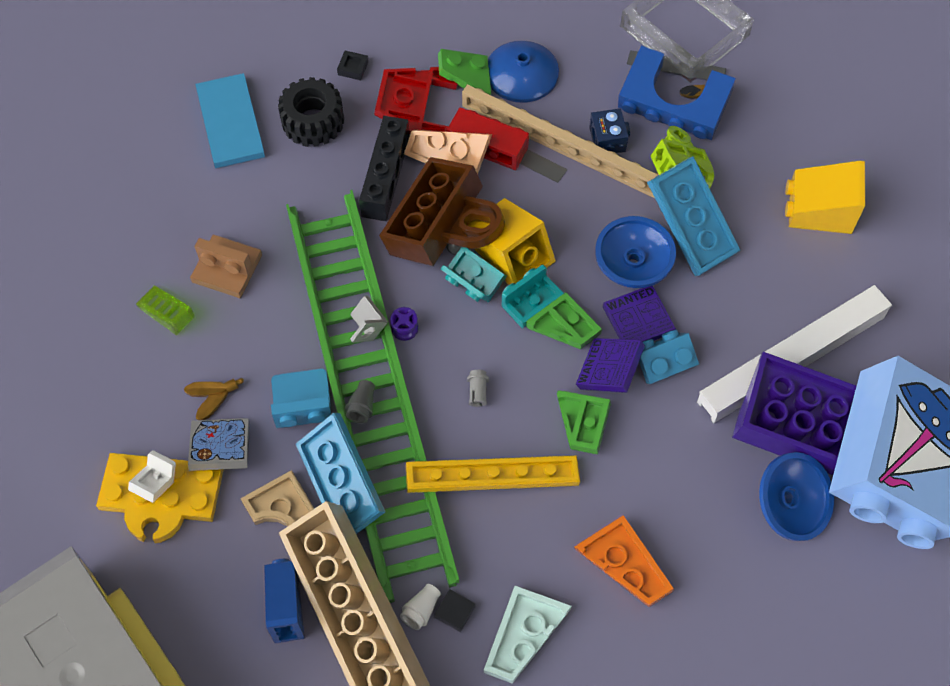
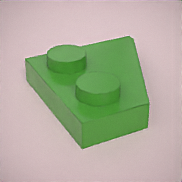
[438,49,491,95]
[526,292,602,349]
[557,390,611,454]

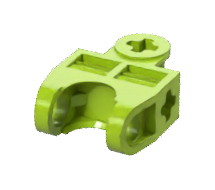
[650,126,714,188]

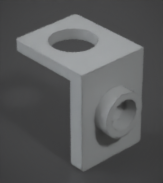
[350,296,388,343]

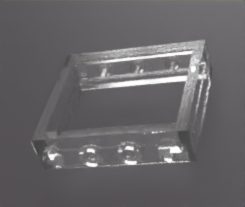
[620,0,754,83]

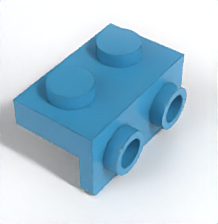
[639,330,699,384]

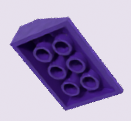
[732,351,857,475]

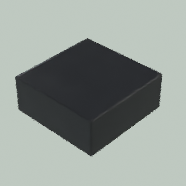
[337,50,369,81]
[434,589,476,632]

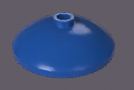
[488,41,559,103]
[595,216,676,288]
[759,452,834,541]

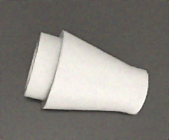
[400,584,441,630]

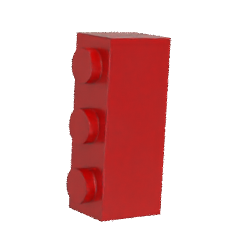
[447,107,529,171]

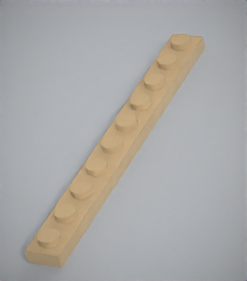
[462,84,659,198]

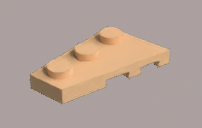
[404,130,492,174]

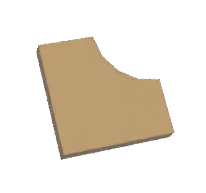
[240,470,314,527]

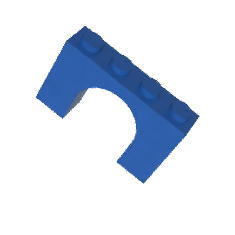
[618,46,736,140]

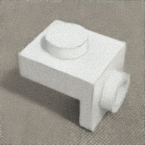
[128,450,176,503]

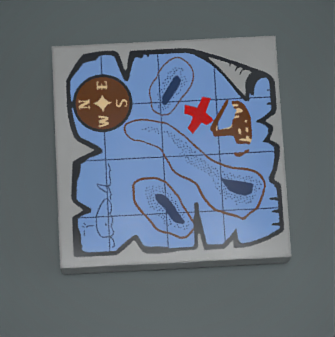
[188,418,249,471]

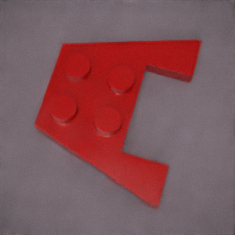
[374,67,457,134]

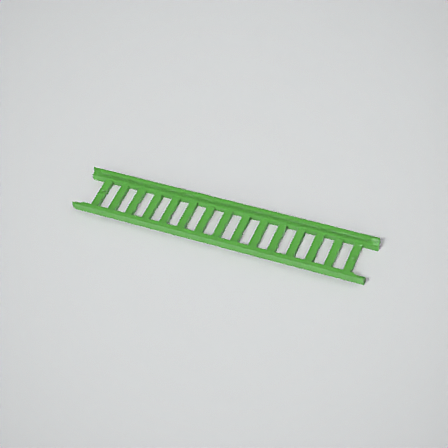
[286,190,459,603]

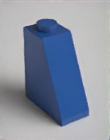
[264,559,305,643]

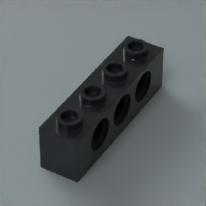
[359,115,410,222]

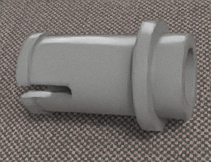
[467,370,489,407]

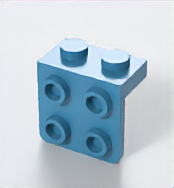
[271,369,332,428]

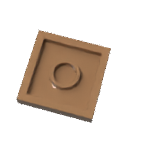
[190,234,262,299]

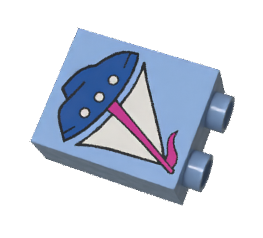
[829,356,950,549]

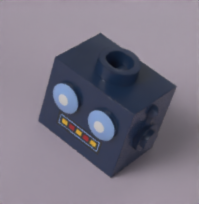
[589,108,630,153]

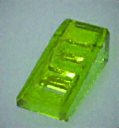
[136,285,195,335]

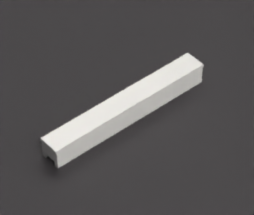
[697,285,892,423]

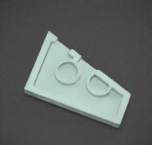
[484,586,572,684]

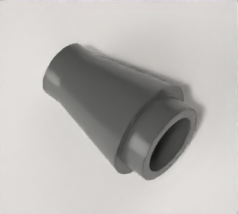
[345,380,375,423]

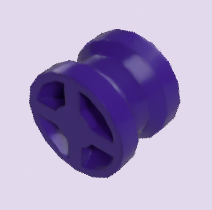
[390,307,418,341]

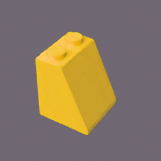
[785,161,865,234]
[468,198,556,285]

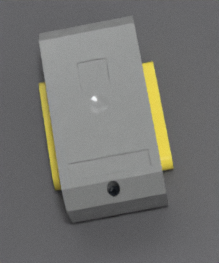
[0,546,186,686]

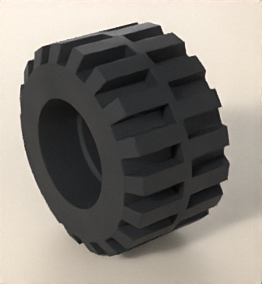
[278,77,344,147]

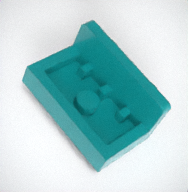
[441,247,507,302]
[501,264,564,329]

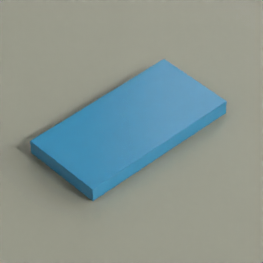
[195,73,265,168]
[647,156,740,276]
[296,413,385,534]

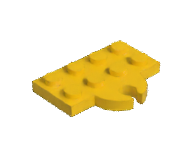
[96,453,224,544]

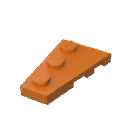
[574,515,674,607]

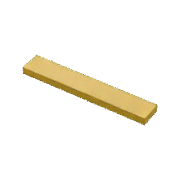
[405,455,580,493]

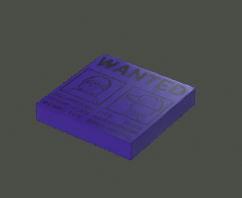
[603,285,676,342]
[576,338,645,393]

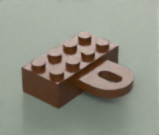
[379,157,505,266]

